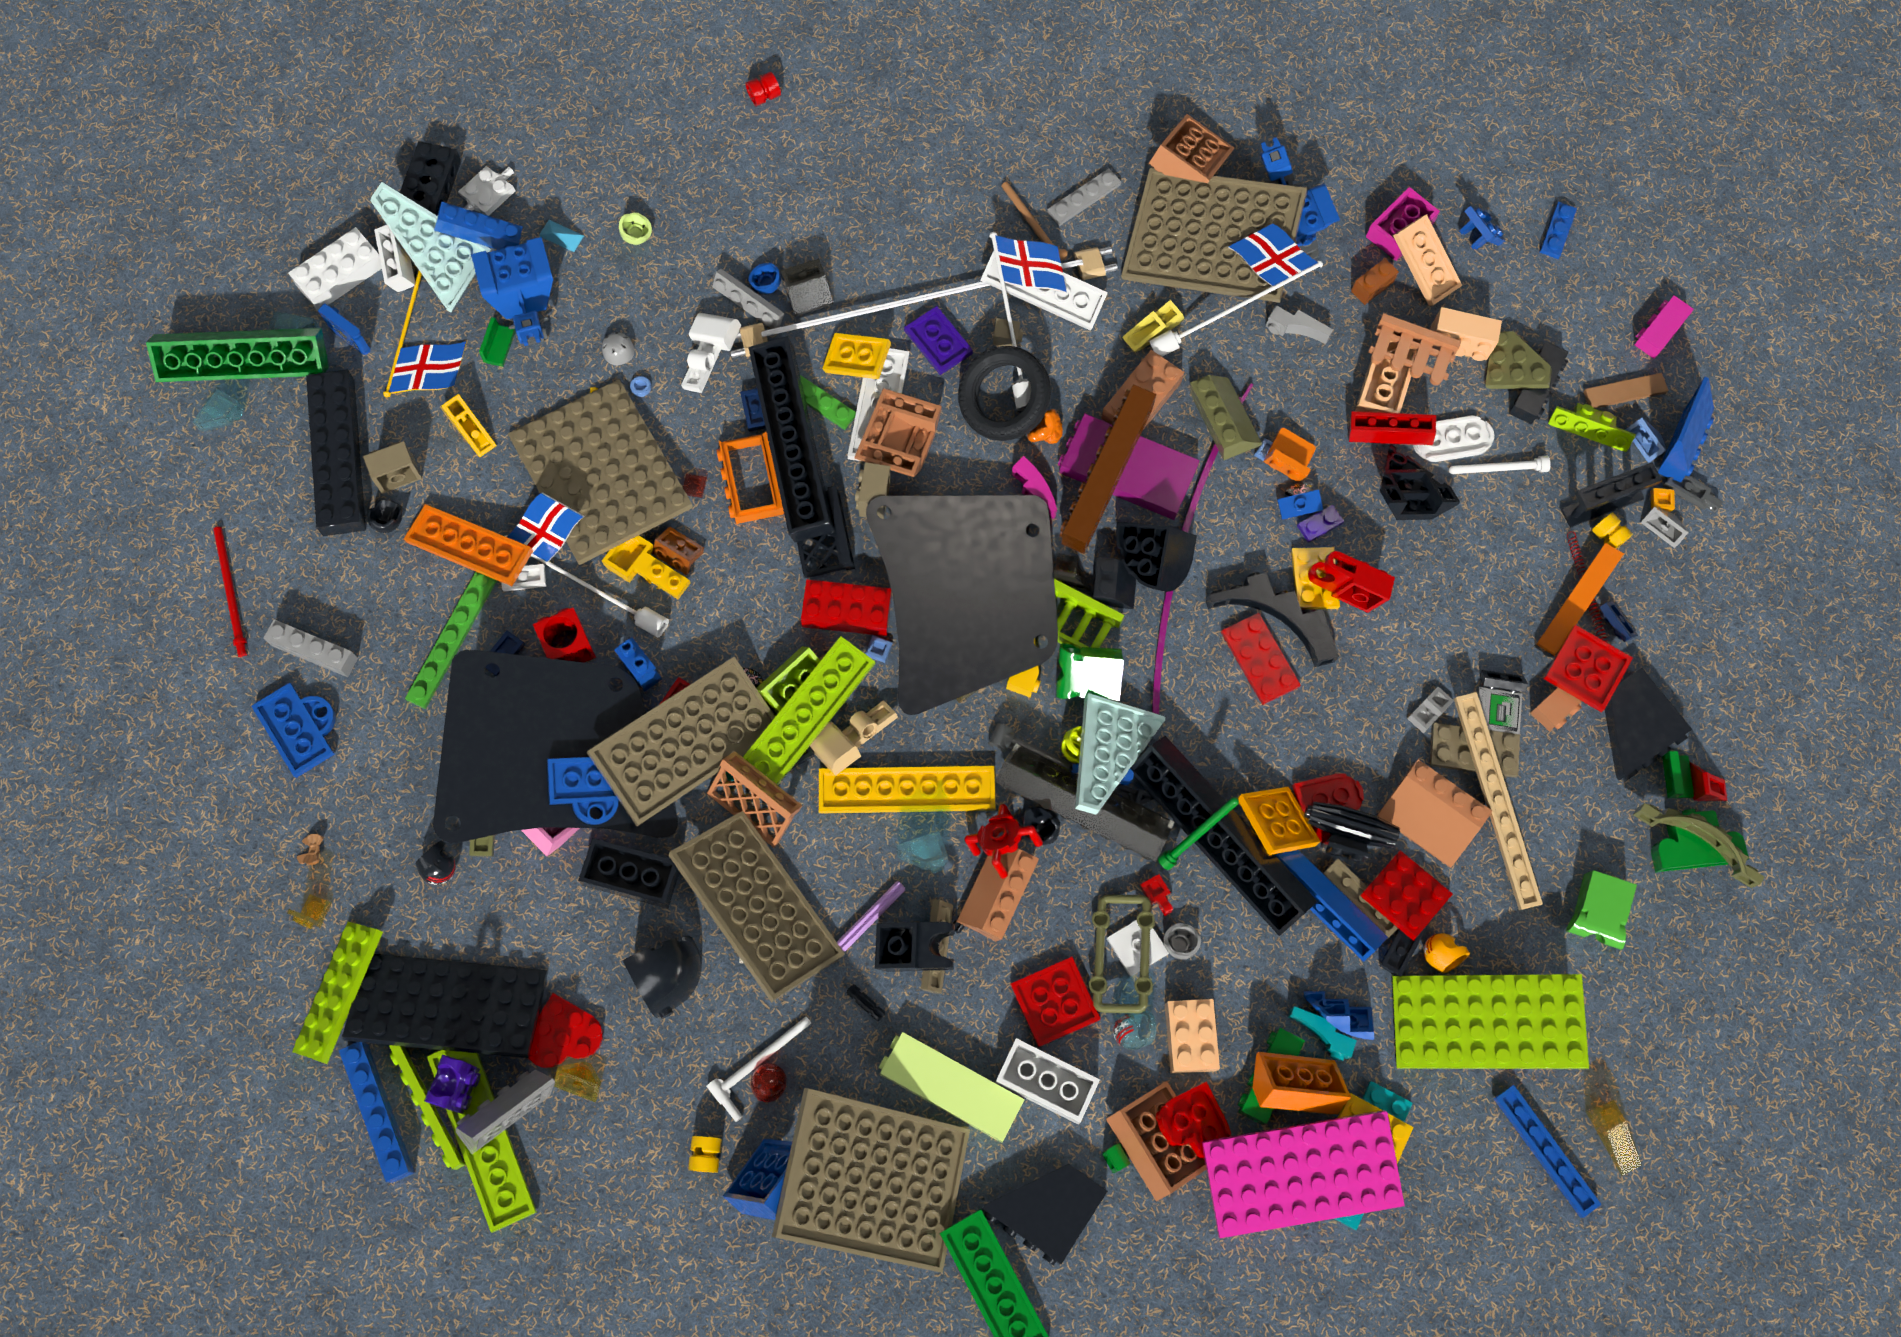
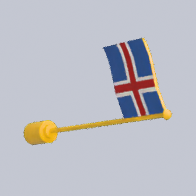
[383,271,467,397]

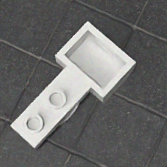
[681,313,741,393]

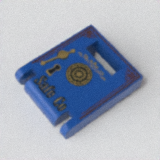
[318,303,371,355]

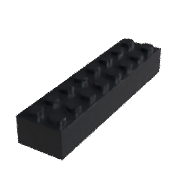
[306,369,366,537]

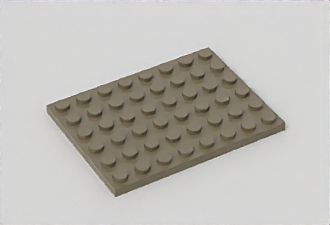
[1121,168,1307,303]
[508,379,693,565]
[772,1088,970,1273]

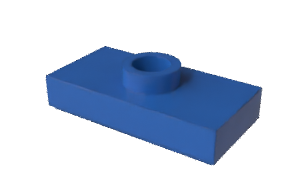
[1277,489,1323,520]

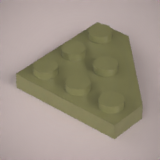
[1485,331,1552,389]

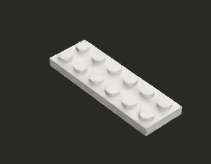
[980,251,1108,331]
[848,348,909,461]

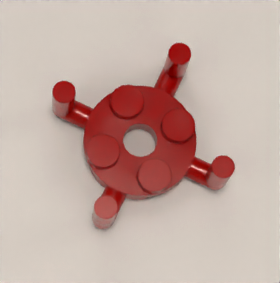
[964,804,1043,879]

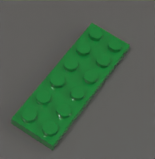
[939,1209,1049,1337]

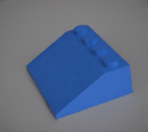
[1658,377,1714,483]
[722,1139,792,1220]

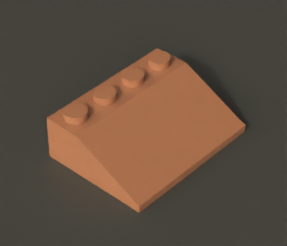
[1149,114,1235,183]
[1377,759,1492,868]
[1106,1081,1206,1202]

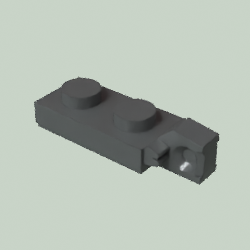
[1663,476,1723,513]

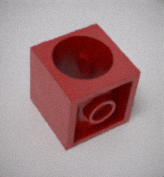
[533,607,596,663]

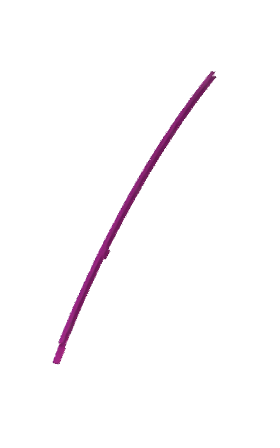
[1152,383,1254,715]

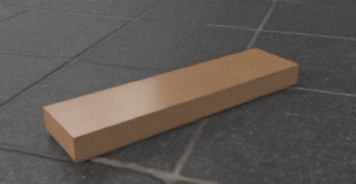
[1583,373,1669,409]

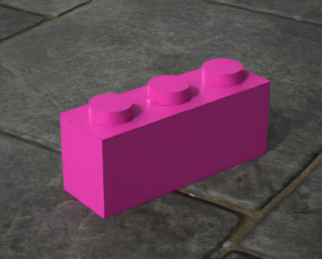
[1635,296,1694,359]

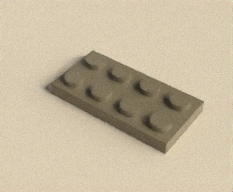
[1430,723,1520,778]

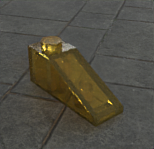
[1586,1100,1642,1176]

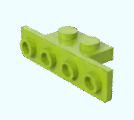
[1548,403,1636,452]

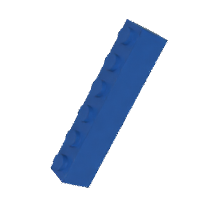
[1276,850,1388,962]
[339,1042,415,1183]

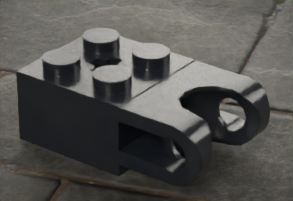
[875,922,955,972]

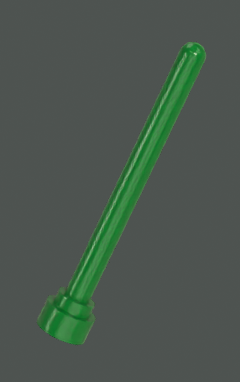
[1158,797,1239,870]

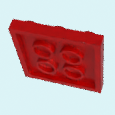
[1543,625,1633,712]
[1360,850,1453,941]
[1010,957,1101,1048]

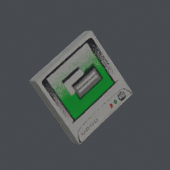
[1477,687,1522,734]

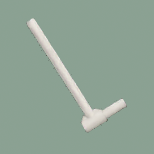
[707,1017,811,1122]

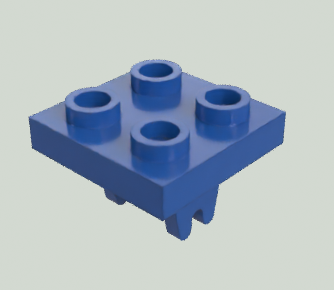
[1459,206,1505,250]

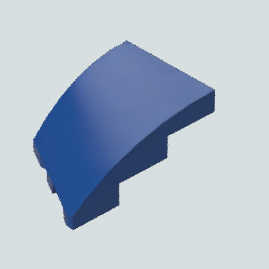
[1304,991,1374,1040]

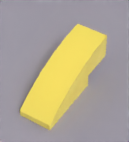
[1122,300,1185,353]

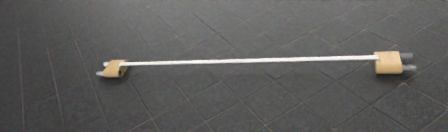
[731,247,1118,358]

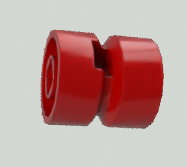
[745,72,781,107]

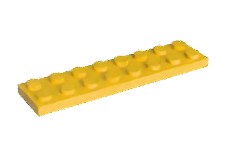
[819,766,996,813]

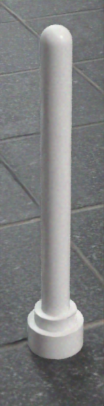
[1449,455,1550,474]

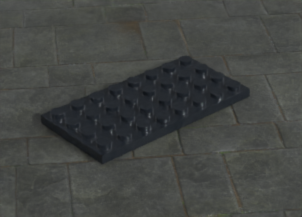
[342,954,548,1058]

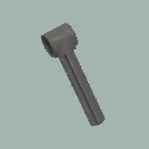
[988,723,1072,775]

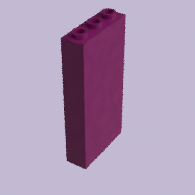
[1058,414,1200,520]

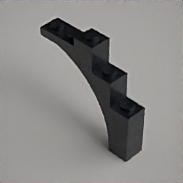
[1206,572,1339,668]

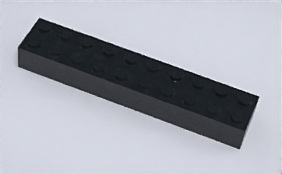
[748,336,835,542]
[1130,736,1318,936]

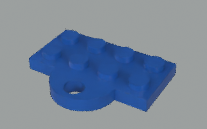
[251,683,336,778]
[547,757,619,825]

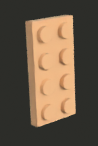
[1393,215,1462,306]

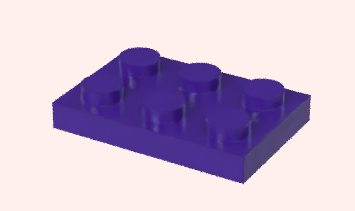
[904,306,973,375]

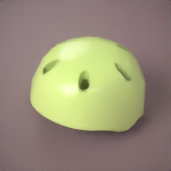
[619,213,652,245]

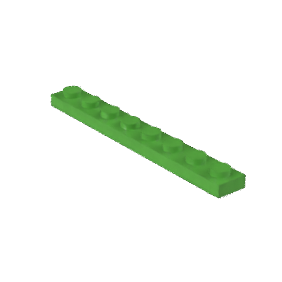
[405,572,497,709]

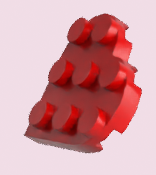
[1292,773,1364,843]
[528,993,603,1068]
[1155,1081,1231,1158]

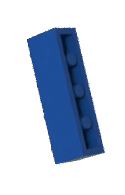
[434,202,523,250]

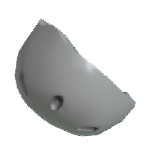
[602,332,635,366]
[1163,923,1201,959]

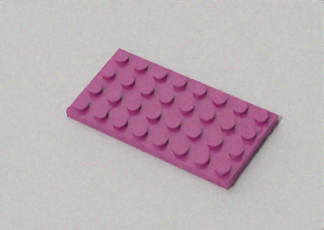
[1202,1110,1405,1238]

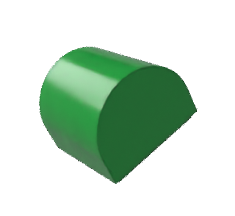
[1102,1143,1131,1173]

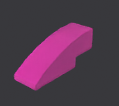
[1012,456,1057,519]

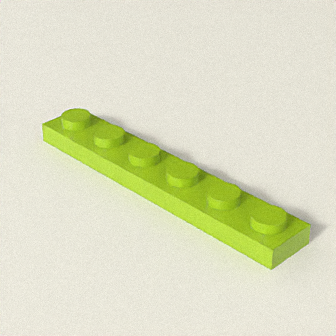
[389,1045,465,1170]

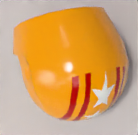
[1424,933,1470,974]

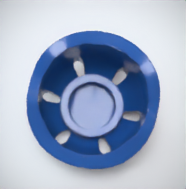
[749,263,781,294]

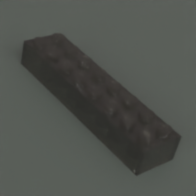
[995,743,1174,862]

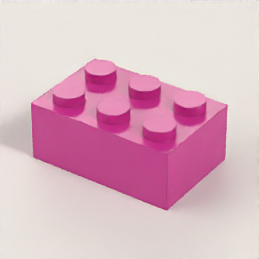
[1366,187,1440,261]

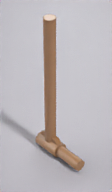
[1001,182,1067,260]

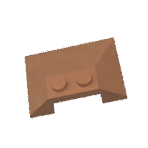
[855,388,942,477]

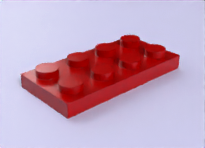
[1221,613,1301,705]

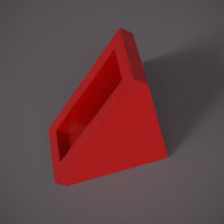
[1689,761,1728,801]

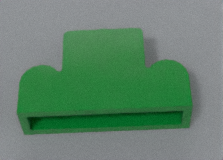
[1651,809,1749,873]

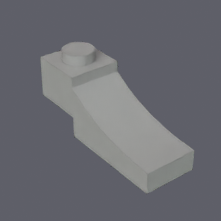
[1266,306,1333,344]

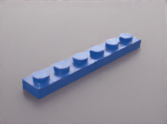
[1493,1085,1601,1218]

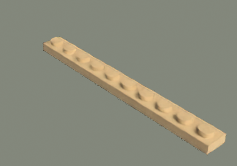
[1454,692,1543,910]

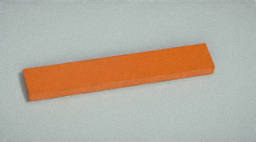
[1536,543,1624,656]

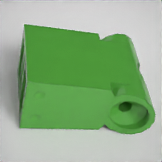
[1566,870,1637,950]

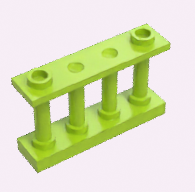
[1054,579,1124,648]

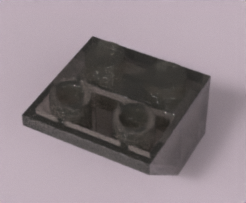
[780,258,833,316]

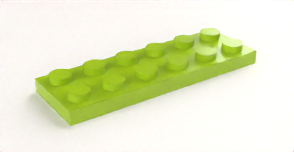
[292,922,383,1064]

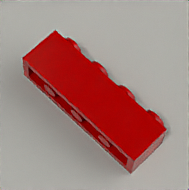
[1349,411,1436,445]

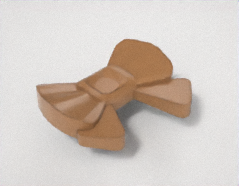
[297,834,324,865]

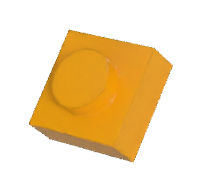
[1650,488,1675,512]

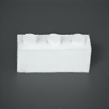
[374,225,415,292]

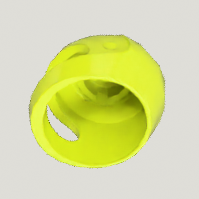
[1061,726,1082,763]

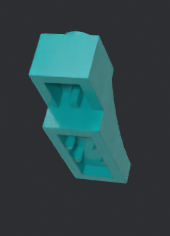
[1288,1006,1357,1061]

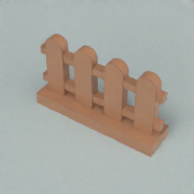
[1368,313,1462,385]

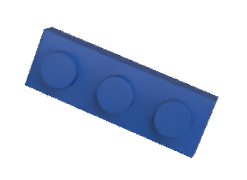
[1539,202,1577,259]

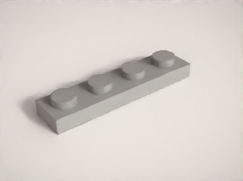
[1047,169,1121,226]
[712,269,784,329]

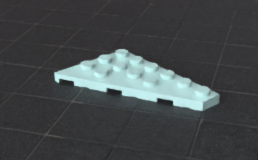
[371,182,491,312]
[1075,693,1165,815]

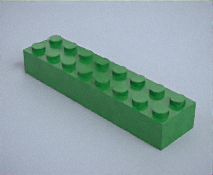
[146,328,329,382]

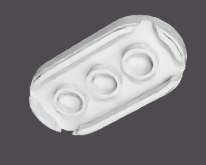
[1413,416,1494,462]

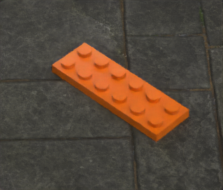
[404,504,533,586]

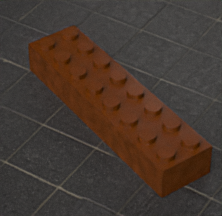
[1060,384,1157,554]

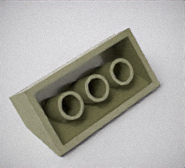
[1190,375,1262,460]

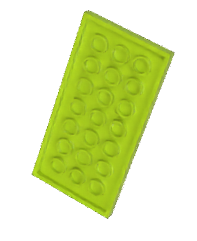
[1393,974,1589,1069]

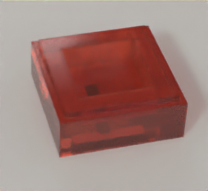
[683,474,707,498]

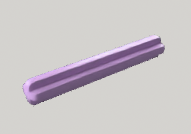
[837,881,905,951]

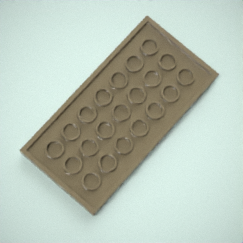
[587,657,775,826]
[669,811,845,1003]

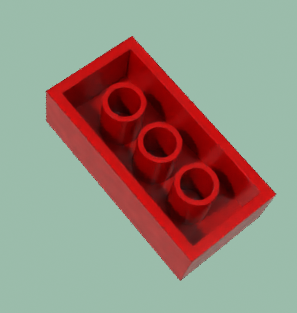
[801,579,892,636]

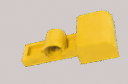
[602,535,691,599]

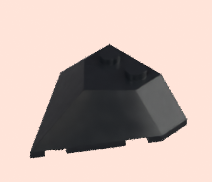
[1380,444,1460,520]

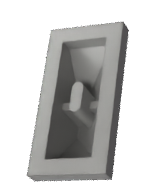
[1641,506,1689,548]

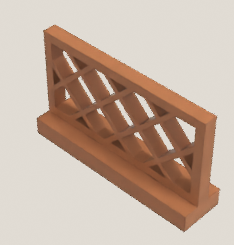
[707,751,803,848]

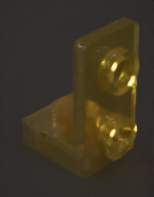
[287,894,332,930]

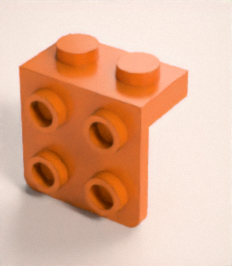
[1263,428,1316,482]

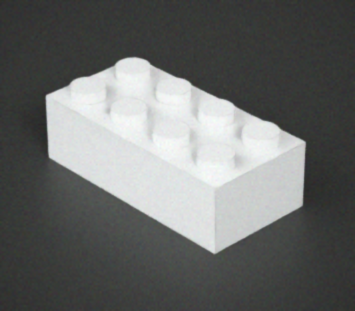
[288,227,382,311]
[995,1038,1100,1124]

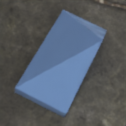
[1625,417,1667,463]

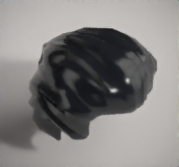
[1023,806,1061,845]

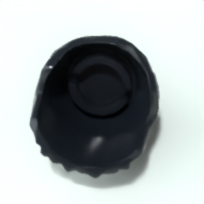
[367,500,403,533]

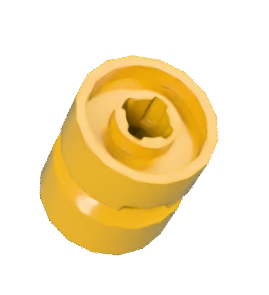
[1591,512,1633,549]
[688,1136,722,1173]

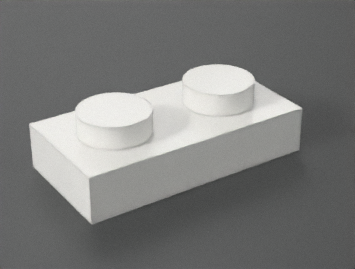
[502,564,546,592]

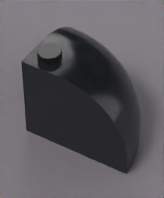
[1116,521,1197,592]
[622,936,702,1019]

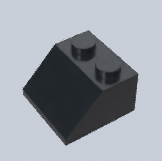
[1092,557,1136,609]

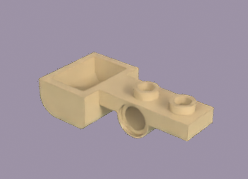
[810,700,898,776]

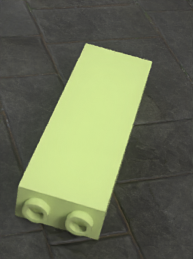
[879,1032,1024,1143]

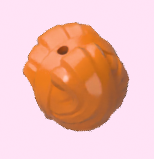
[1027,409,1063,444]

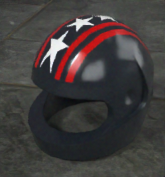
[415,840,456,885]

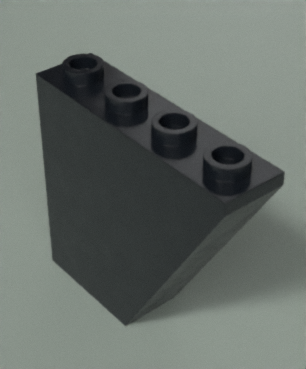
[1605,668,1692,780]
[982,1164,1108,1266]

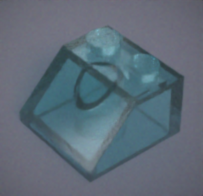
[896,831,948,873]

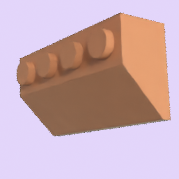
[956,848,1039,941]

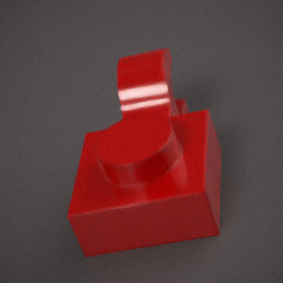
[1139,874,1173,916]

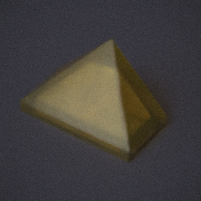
[554,1061,601,1103]

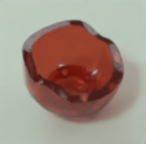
[750,1063,787,1102]

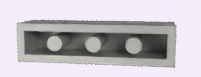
[264,620,358,677]

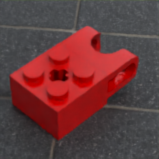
[1308,551,1395,613]

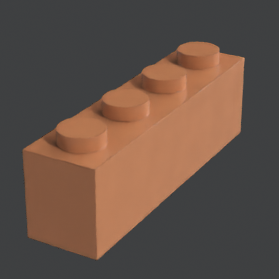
[1531,687,1582,731]

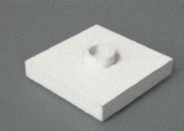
[1107,920,1169,977]

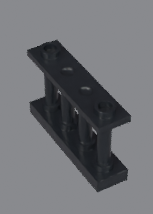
[1561,462,1662,528]

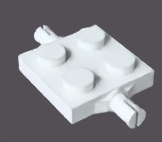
[458,166,515,216]

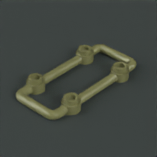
[1089,894,1155,1014]

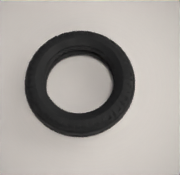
[958,346,1051,441]

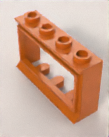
[716,432,784,524]

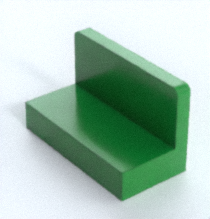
[479,317,516,367]
[1662,751,1694,798]

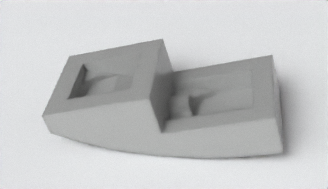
[1407,687,1454,733]

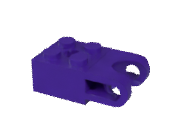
[424,1054,481,1114]

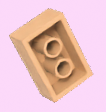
[1430,307,1502,361]
[1165,999,1220,1074]

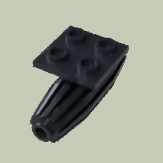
[1304,802,1400,863]

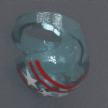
[1113,1010,1157,1050]

